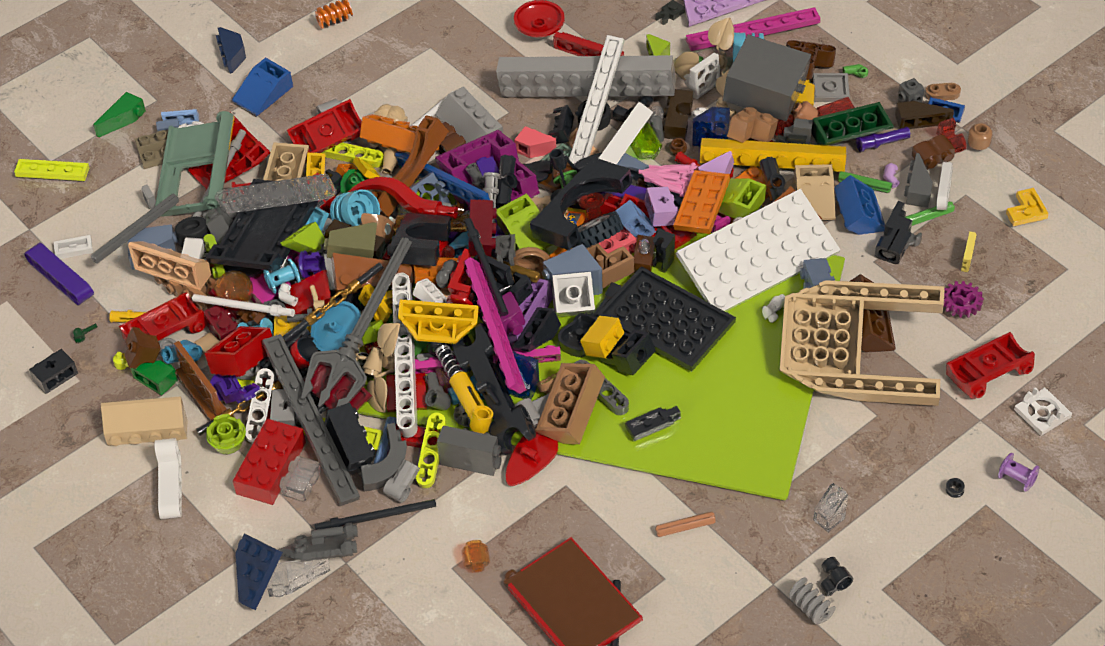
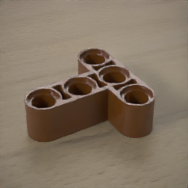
[786,40,836,80]

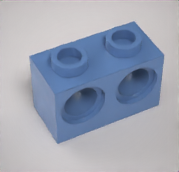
[615,200,656,238]

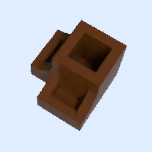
[124,327,161,369]

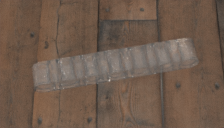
[215,174,337,214]

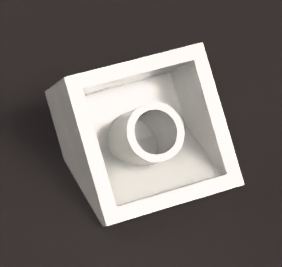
[552,272,595,317]

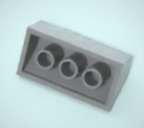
[435,86,503,143]

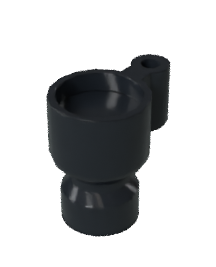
[820,557,854,596]

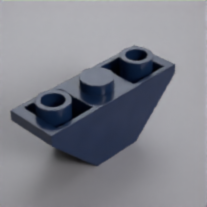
[216,27,246,74]

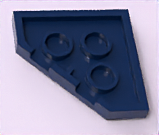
[235,533,283,610]

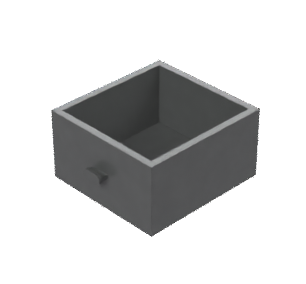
[723,34,811,121]

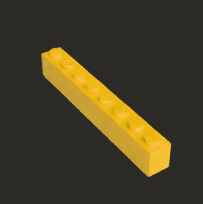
[700,138,846,172]

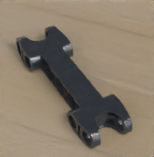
[452,322,536,455]

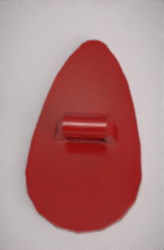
[506,430,558,486]

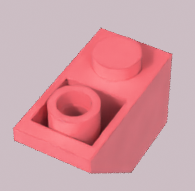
[514,126,556,158]

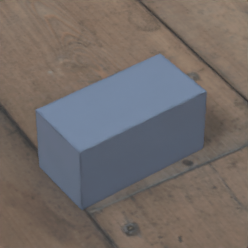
[156,118,180,132]

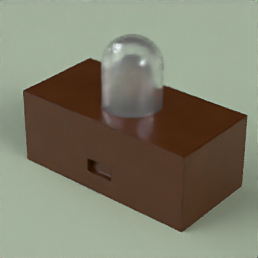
[633,235,656,273]

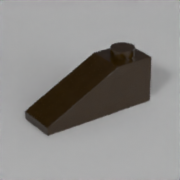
[895,101,954,129]

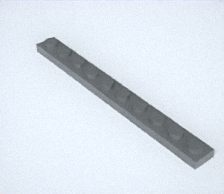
[262,334,360,506]

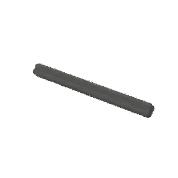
[91,193,179,263]

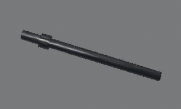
[464,218,509,316]
[314,499,437,530]

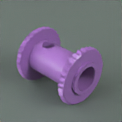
[998,453,1040,492]

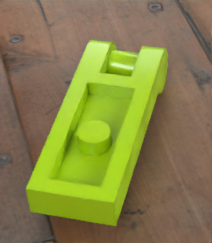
[204,234,227,283]

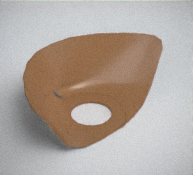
[361,213,396,244]

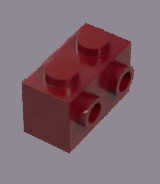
[203,305,238,341]

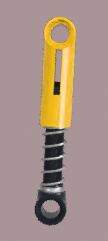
[427,342,493,434]

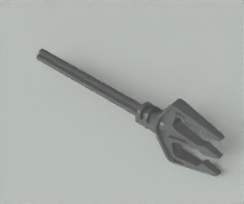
[301,237,412,408]

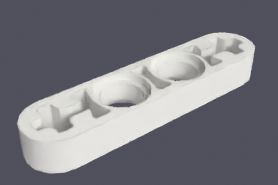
[937,162,953,210]
[245,368,274,444]

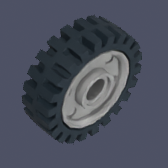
[572,211,624,248]

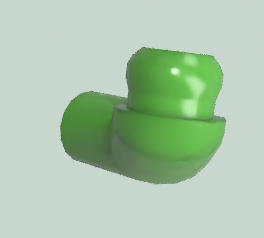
[842,64,868,78]

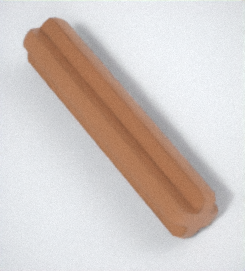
[655,512,716,537]

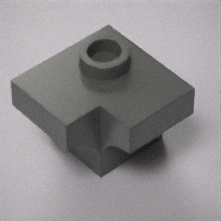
[784,118,813,144]

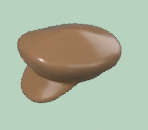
[514,247,550,280]

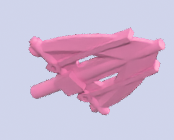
[638,163,698,197]

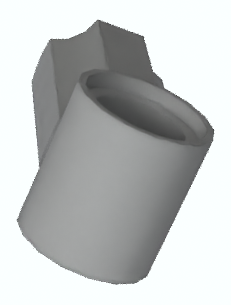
[383,459,420,503]

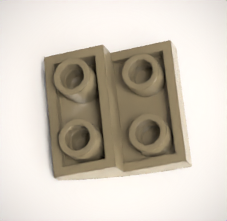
[134,130,168,169]

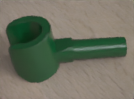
[73,323,98,343]

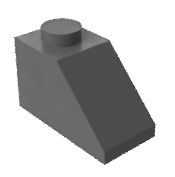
[206,206,234,245]

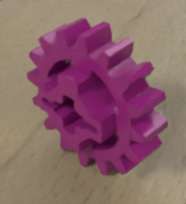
[943,281,984,318]

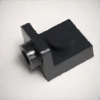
[509,272,533,306]

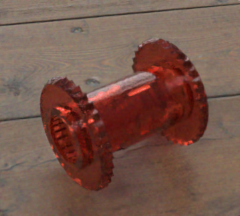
[579,193,605,225]

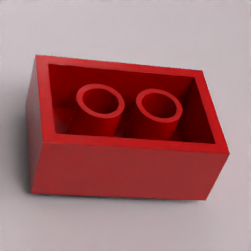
[205,326,273,377]

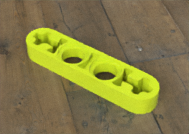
[322,143,384,168]
[416,413,446,488]

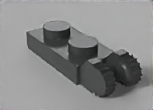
[496,234,516,266]

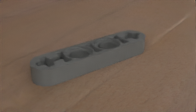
[575,360,629,415]

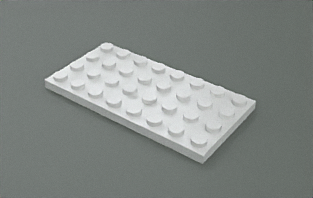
[676,189,840,312]

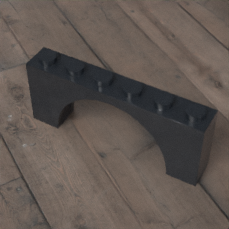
[530,157,632,251]

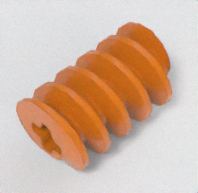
[315,0,353,29]

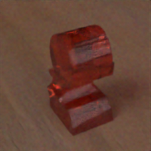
[936,118,967,153]

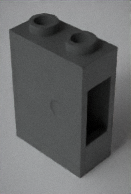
[437,426,502,476]

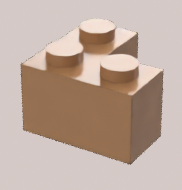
[727,107,778,143]
[586,243,634,289]

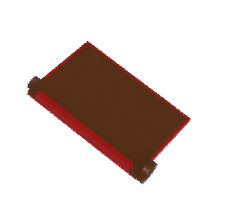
[503,537,643,646]

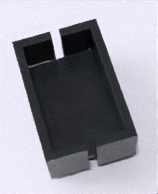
[324,402,375,476]

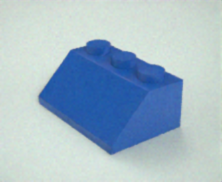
[834,175,885,235]

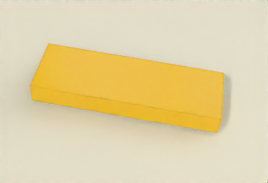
[353,156,381,179]

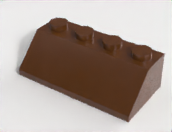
[849,274,896,352]

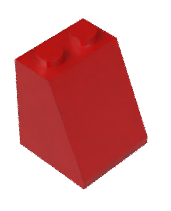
[284,270,331,314]

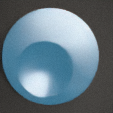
[311,301,362,351]

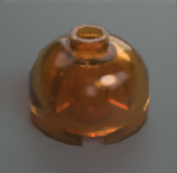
[214,271,253,310]

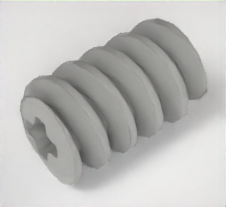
[789,577,836,625]

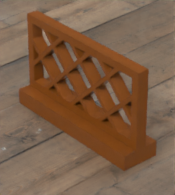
[174,341,227,421]

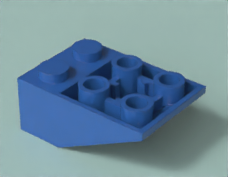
[232,57,293,116]

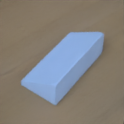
[161,109,199,125]

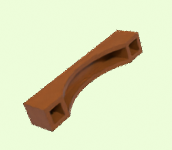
[372,115,449,218]

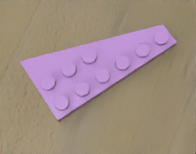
[683,0,764,26]

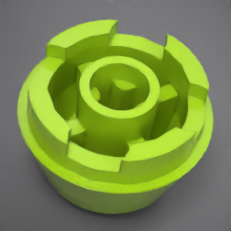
[206,414,246,454]

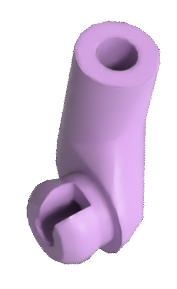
[883,163,900,188]

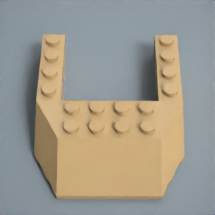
[780,280,944,406]

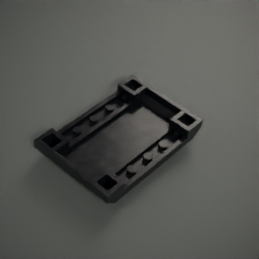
[206,179,320,271]

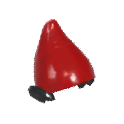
[289,334,319,369]

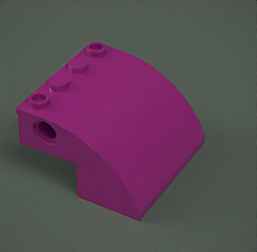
[435,130,540,211]

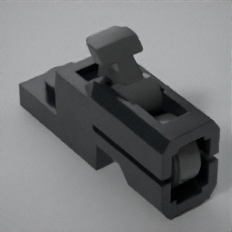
[875,201,922,264]

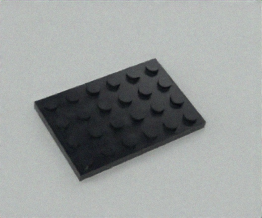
[597,266,736,371]

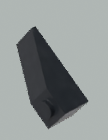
[512,307,561,352]

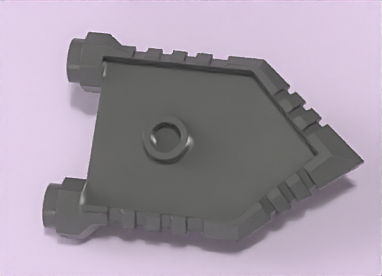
[278,523,358,562]

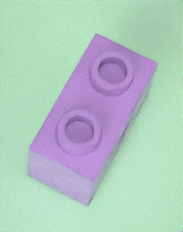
[644,187,678,227]

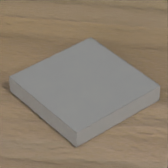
[812,73,850,102]

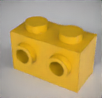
[580,316,624,358]

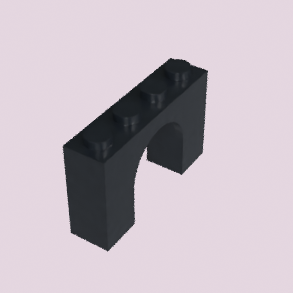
[387,213,451,266]

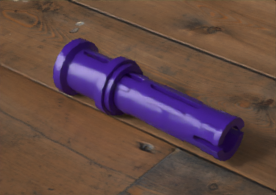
[856,127,911,152]

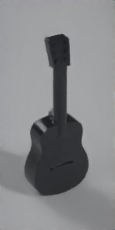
[558,282,621,357]

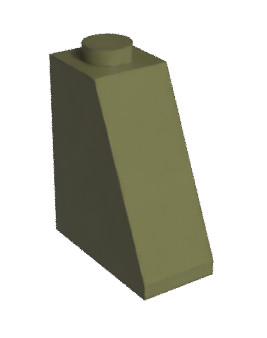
[324,222,377,258]

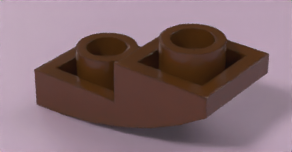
[234,309,267,326]

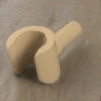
[310,285,324,311]

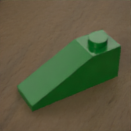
[93,92,146,138]

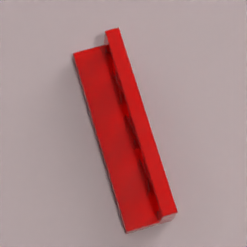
[553,31,624,56]

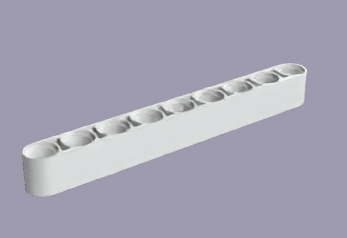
[392,273,418,438]

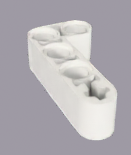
[155,438,182,519]

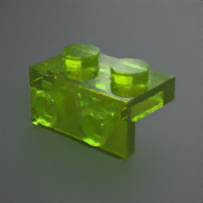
[630,123,662,159]

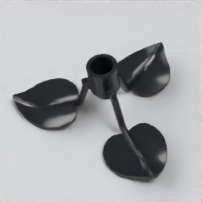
[523,149,602,206]

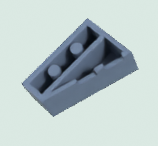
[800,258,835,289]

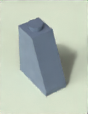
[128,224,178,270]

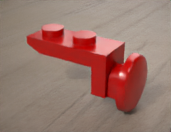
[447,249,474,305]

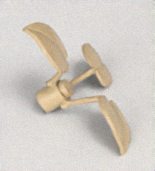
[674,18,734,96]
[355,323,402,412]

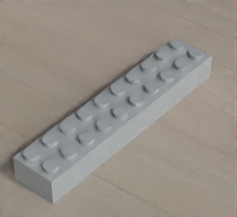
[496,55,676,97]

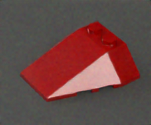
[188,112,271,190]

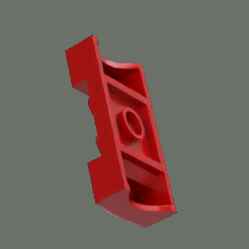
[287,99,362,164]
[119,292,207,341]
[946,332,1035,399]

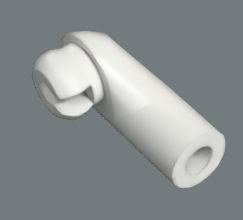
[278,283,298,306]

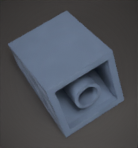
[542,244,602,295]

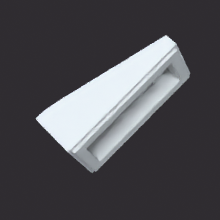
[412,278,447,303]

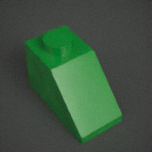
[131,360,178,396]

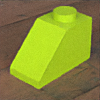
[281,221,325,253]

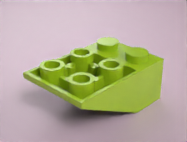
[719,178,766,219]
[496,193,552,250]

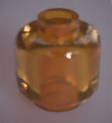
[461,540,490,573]

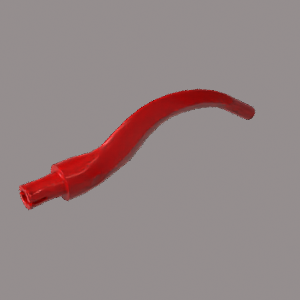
[348,177,458,219]

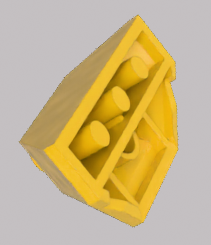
[398,299,478,344]

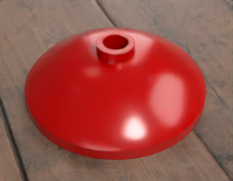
[514,0,565,38]

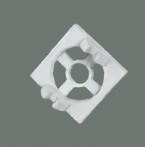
[684,53,721,99]
[1014,387,1072,436]

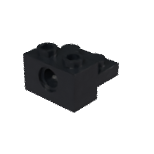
[600,329,656,375]

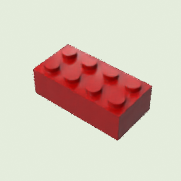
[233,419,306,505]

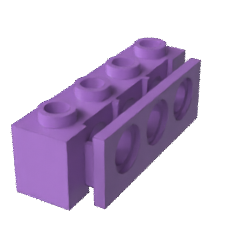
[507,279,553,349]

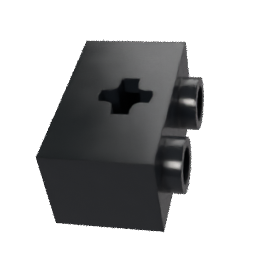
[29,348,78,394]

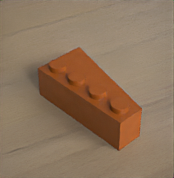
[331,253,414,295]

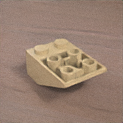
[794,164,836,220]

